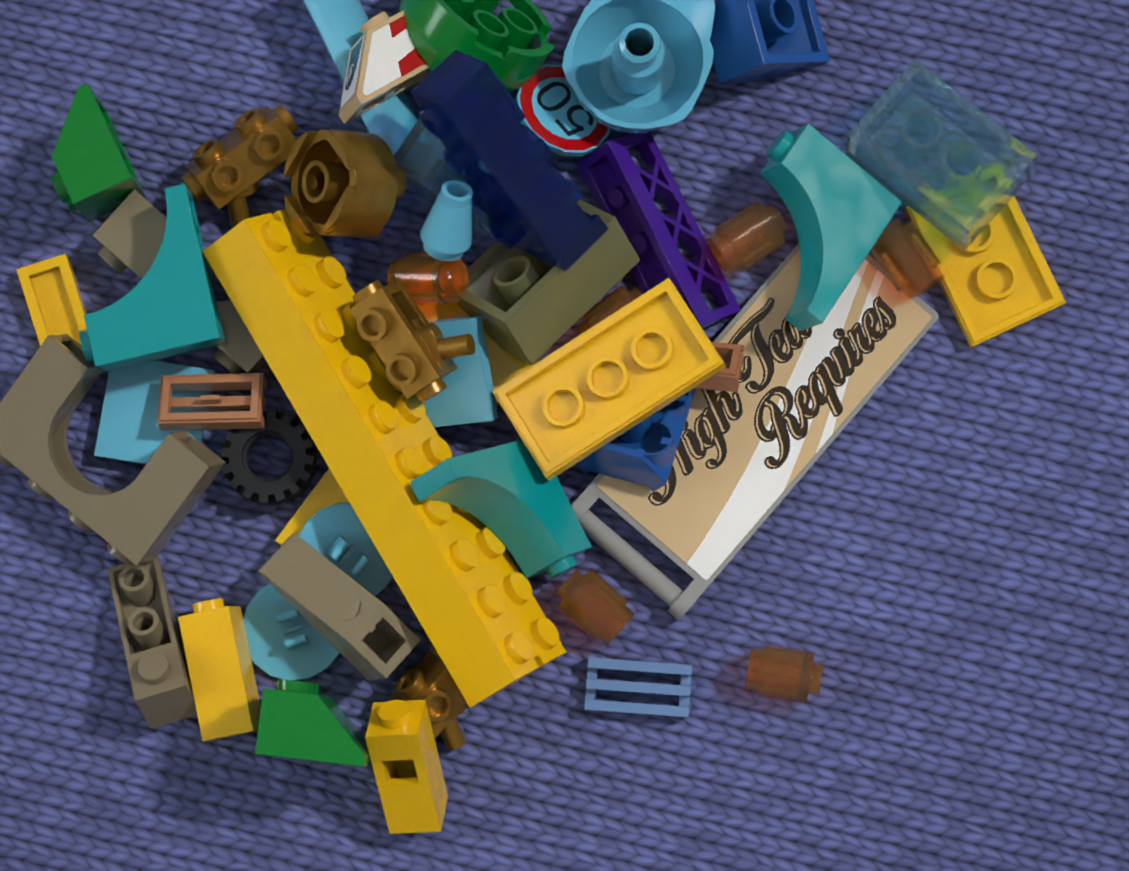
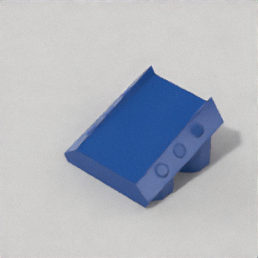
[575,388,696,492]

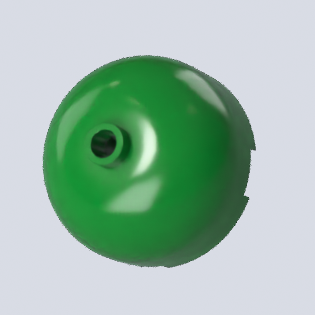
[399,0,554,98]

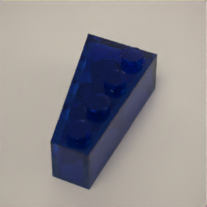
[411,50,609,272]

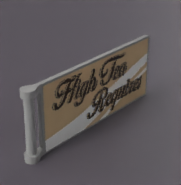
[571,243,939,621]

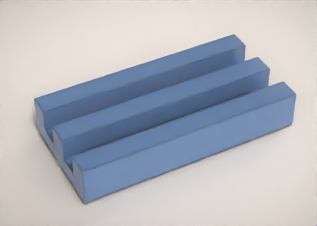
[584,657,692,717]

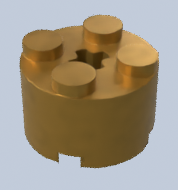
[284,129,406,238]

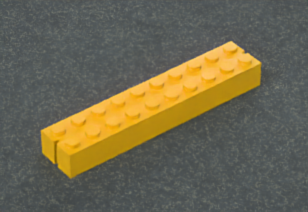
[202,209,567,708]

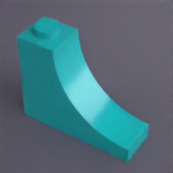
[760,123,902,331]
[79,183,226,372]
[410,440,592,579]

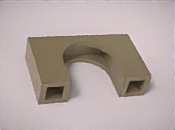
[0,334,226,566]

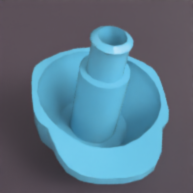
[562,0,715,134]

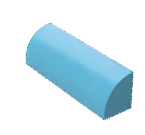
[302,0,432,166]

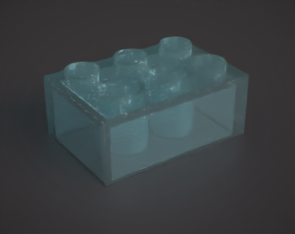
[845,59,1037,251]

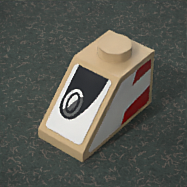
[338,10,430,124]

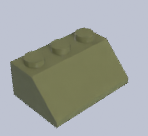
[445,187,640,365]

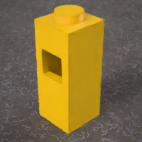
[178,598,261,741]
[365,700,448,834]

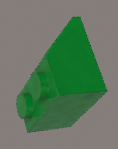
[50,83,146,221]

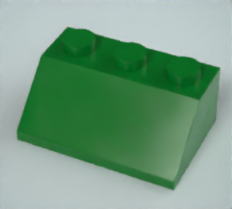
[255,679,372,767]

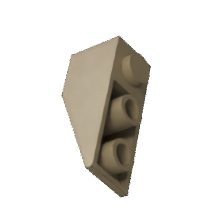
[257,533,421,680]
[107,556,197,729]

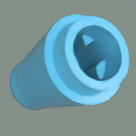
[420,180,473,261]

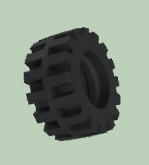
[221,410,317,505]

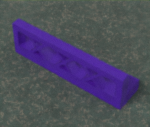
[577,131,741,329]

